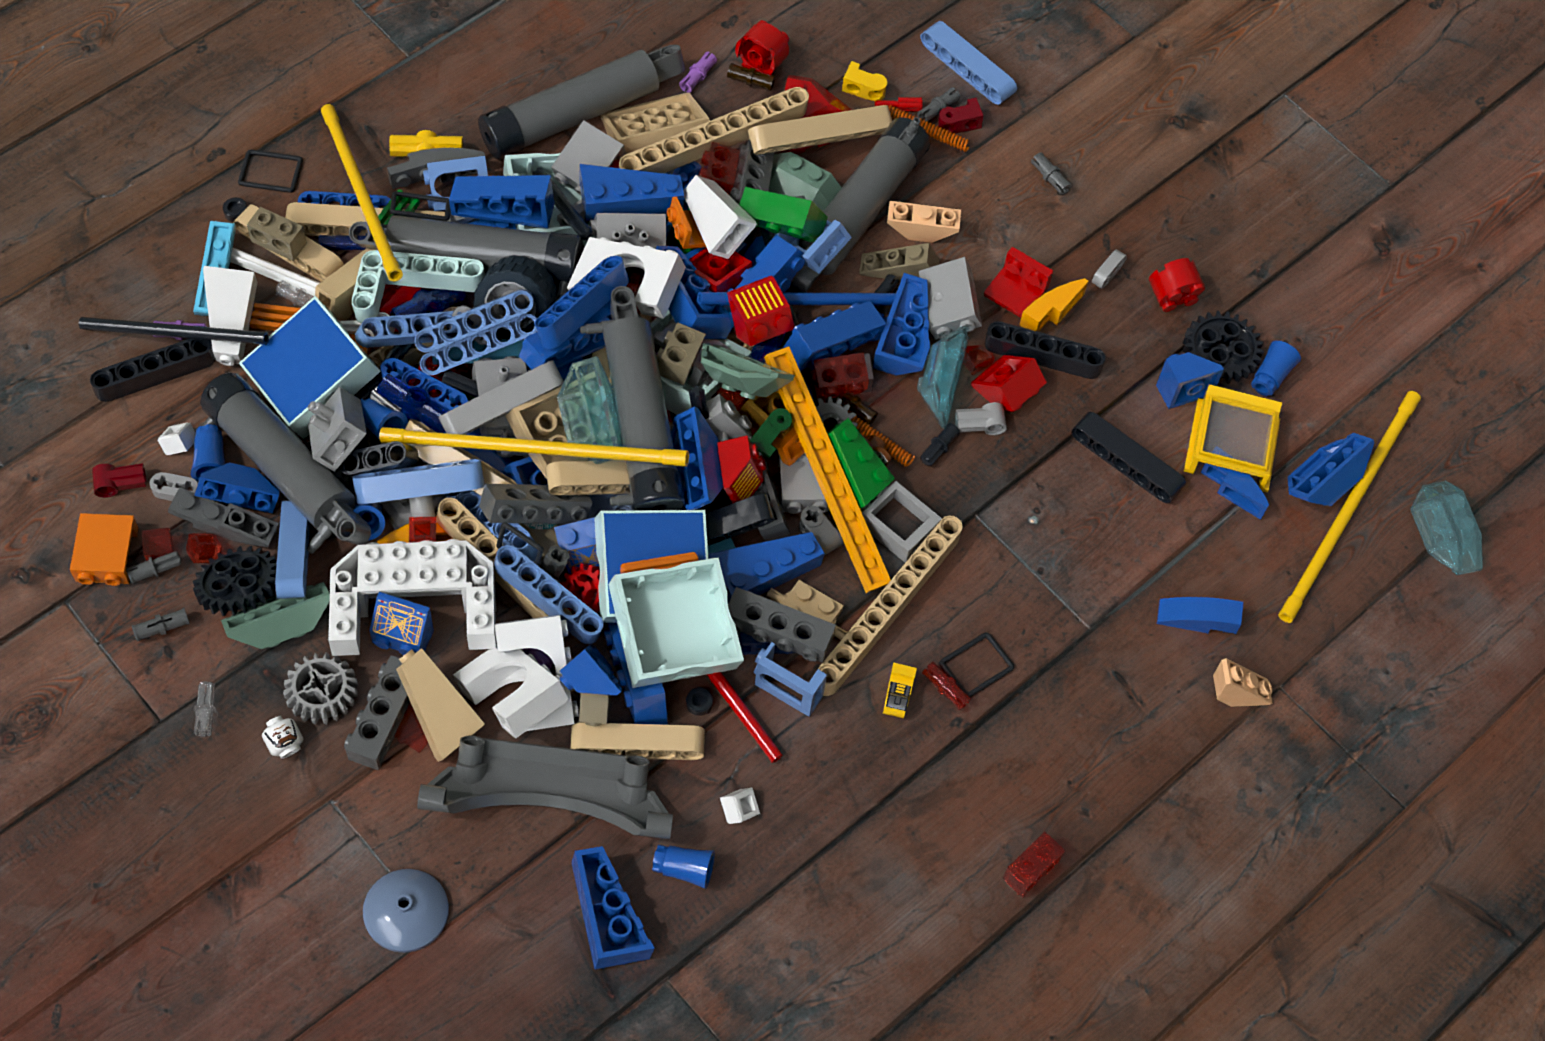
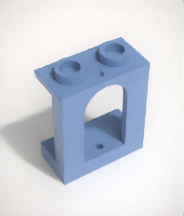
[423,156,488,212]
[773,220,852,274]
[754,642,827,717]

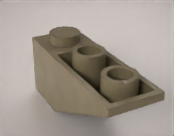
[859,243,939,281]

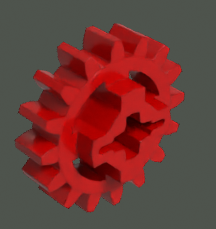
[560,564,600,615]

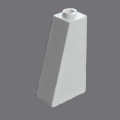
[683,175,757,259]
[203,266,258,366]

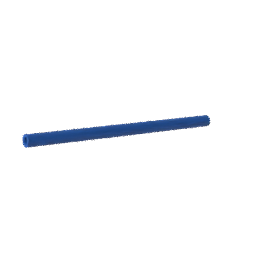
[697,292,896,306]

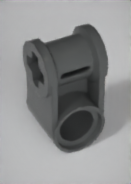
[799,506,843,556]

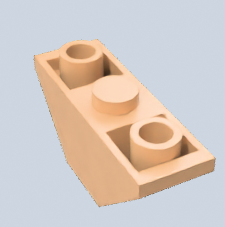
[887,201,961,243]
[1213,658,1273,707]

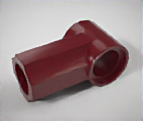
[92,463,147,498]

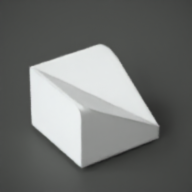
[158,422,196,455]
[720,788,760,824]

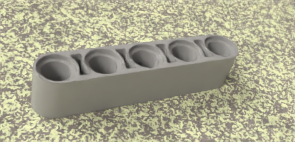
[439,360,565,435]

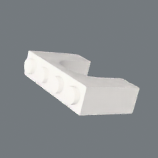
[567,237,686,318]
[494,615,579,731]
[453,644,569,739]

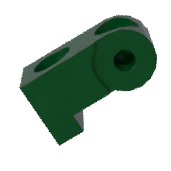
[750,408,792,459]

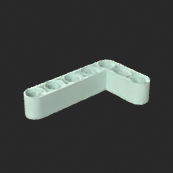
[352,250,485,323]

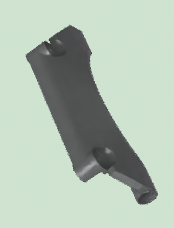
[417,735,673,839]

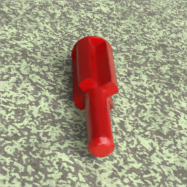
[875,97,923,111]

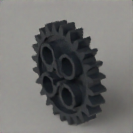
[1183,311,1264,384]
[193,546,277,616]

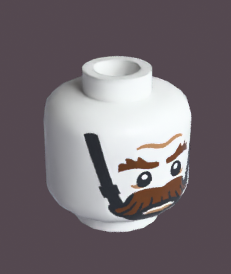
[262,716,303,759]

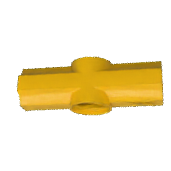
[389,130,463,156]

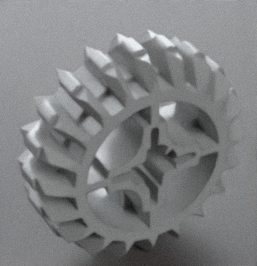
[283,652,358,725]

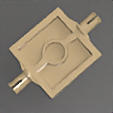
[766,580,848,640]

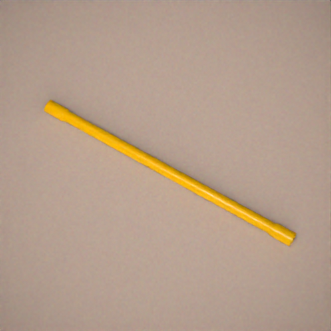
[321,104,403,282]
[1278,391,1421,623]
[379,427,689,467]

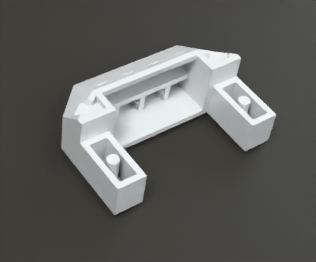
[329,539,496,656]

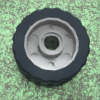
[474,255,557,340]

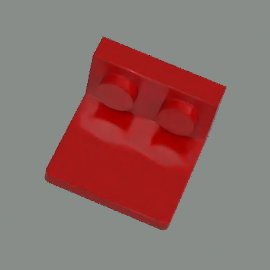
[983,246,1053,318]

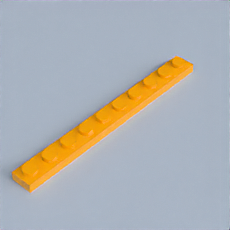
[764,347,891,593]

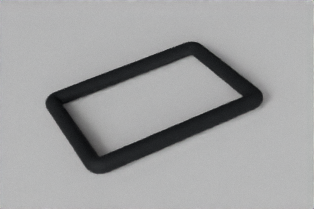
[238,150,303,192]
[390,191,450,221]
[496,522,544,566]
[939,632,1014,698]

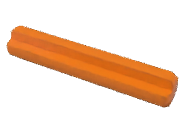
[620,552,699,574]

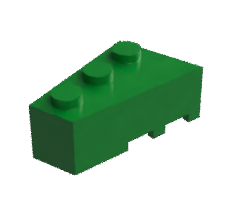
[740,187,828,243]
[827,418,895,509]

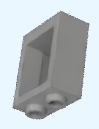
[861,481,942,563]

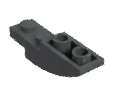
[387,148,486,189]
[168,487,279,547]

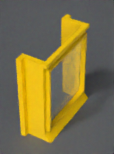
[1184,384,1282,493]

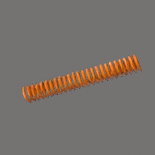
[889,105,969,152]
[848,411,915,467]

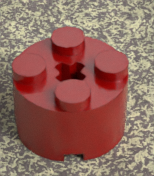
[735,20,789,75]
[1149,258,1205,312]

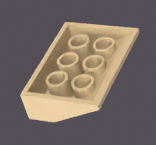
[600,92,710,155]
[505,368,623,479]

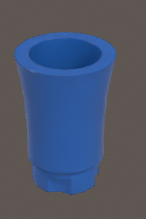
[1251,341,1301,397]
[361,398,408,444]
[191,424,226,482]
[353,501,385,540]
[652,845,715,889]

